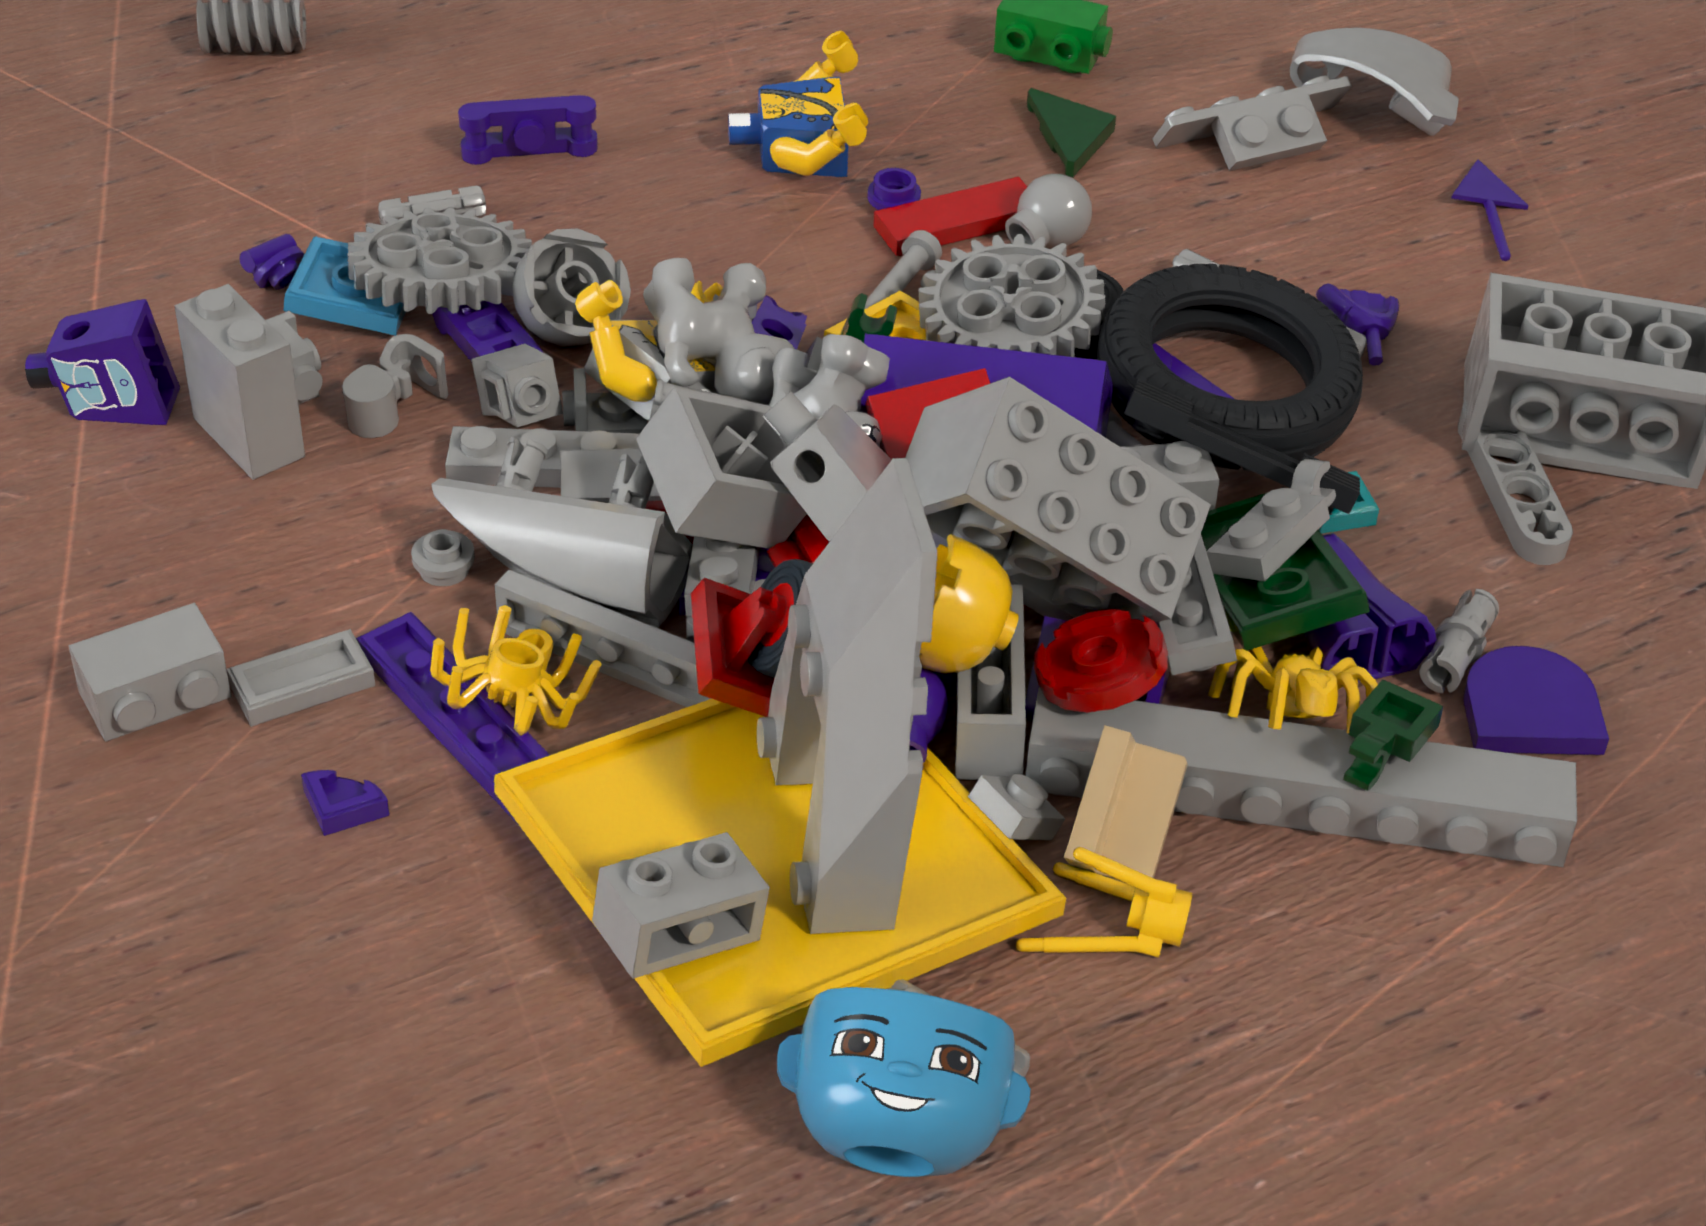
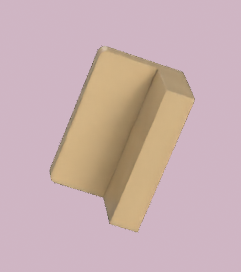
[1064,725,1188,882]

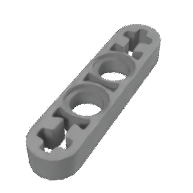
[1457,400,1573,565]

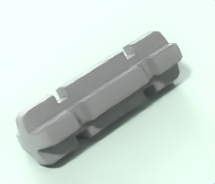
[378,186,486,225]

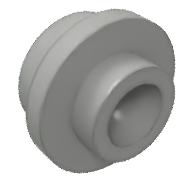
[411,529,475,586]

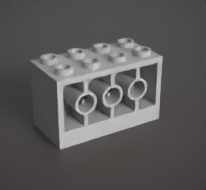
[1462,273,1706,489]
[905,377,1211,622]

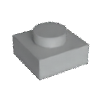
[968,774,1065,840]

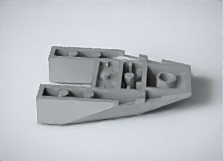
[757,458,937,934]

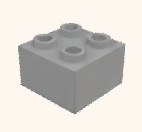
[636,386,807,549]

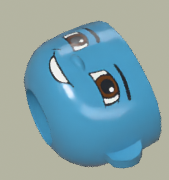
[777,987,1031,1177]

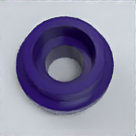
[867,168,921,210]

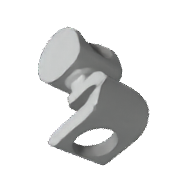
[342,334,448,438]

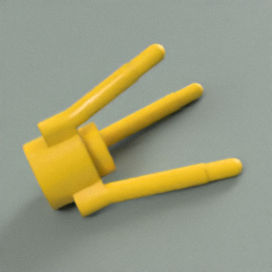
[1016,847,1193,958]

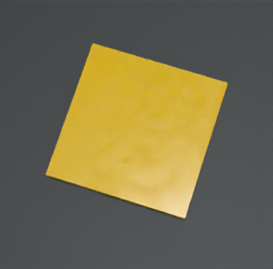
[494,699,1066,1067]

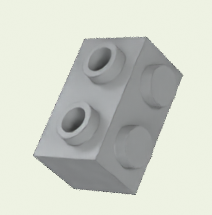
[592,832,770,979]

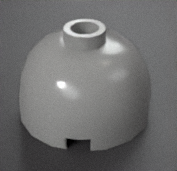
[511,229,631,347]

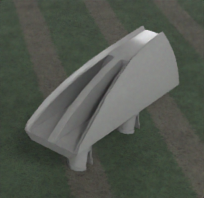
[431,436,693,627]

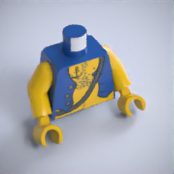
[728,31,868,177]

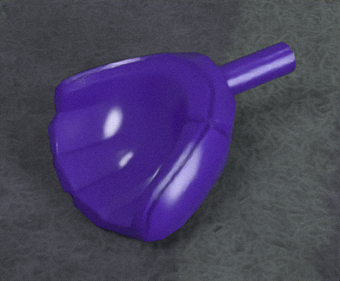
[1316,283,1399,365]

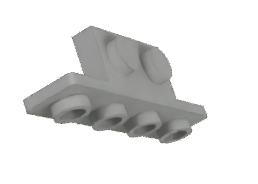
[1152,76,1352,171]

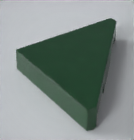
[1027,88,1116,178]

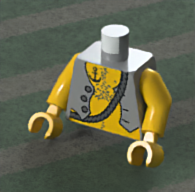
[575,280,723,421]

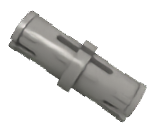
[1419,589,1499,693]

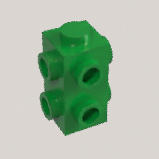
[994,0,1113,74]

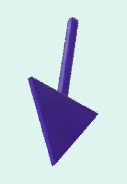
[1451,159,1529,261]

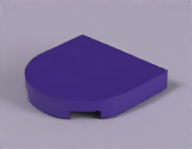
[1463,646,1609,755]

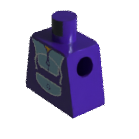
[25,299,180,425]

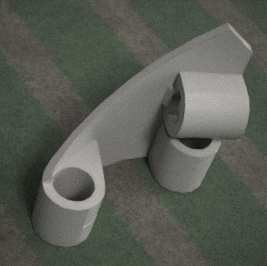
[1290,28,1459,136]

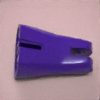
[1304,533,1437,683]

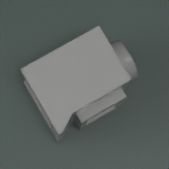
[471,344,563,427]

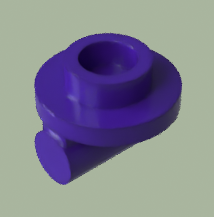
[239,234,305,290]

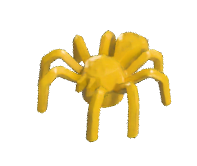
[430,605,602,736]
[1208,646,1378,734]

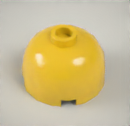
[919,534,1019,673]

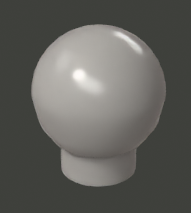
[1005,174,1092,249]

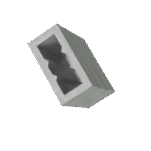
[174,284,305,480]

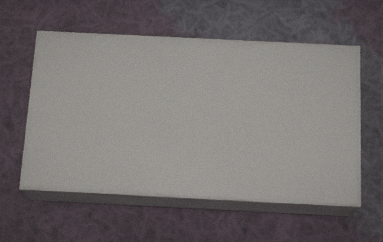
[227,629,375,727]

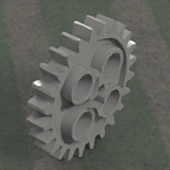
[348,207,532,314]
[918,234,1105,357]

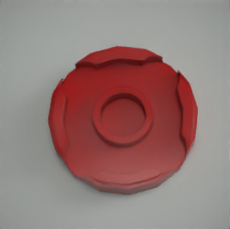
[1034,609,1168,713]

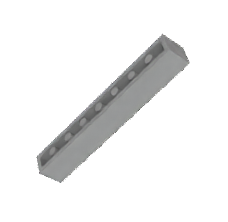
[1026,687,1577,867]

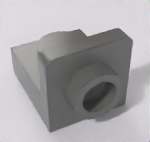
[562,368,647,434]

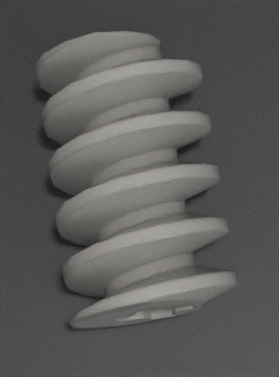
[196,0,307,53]

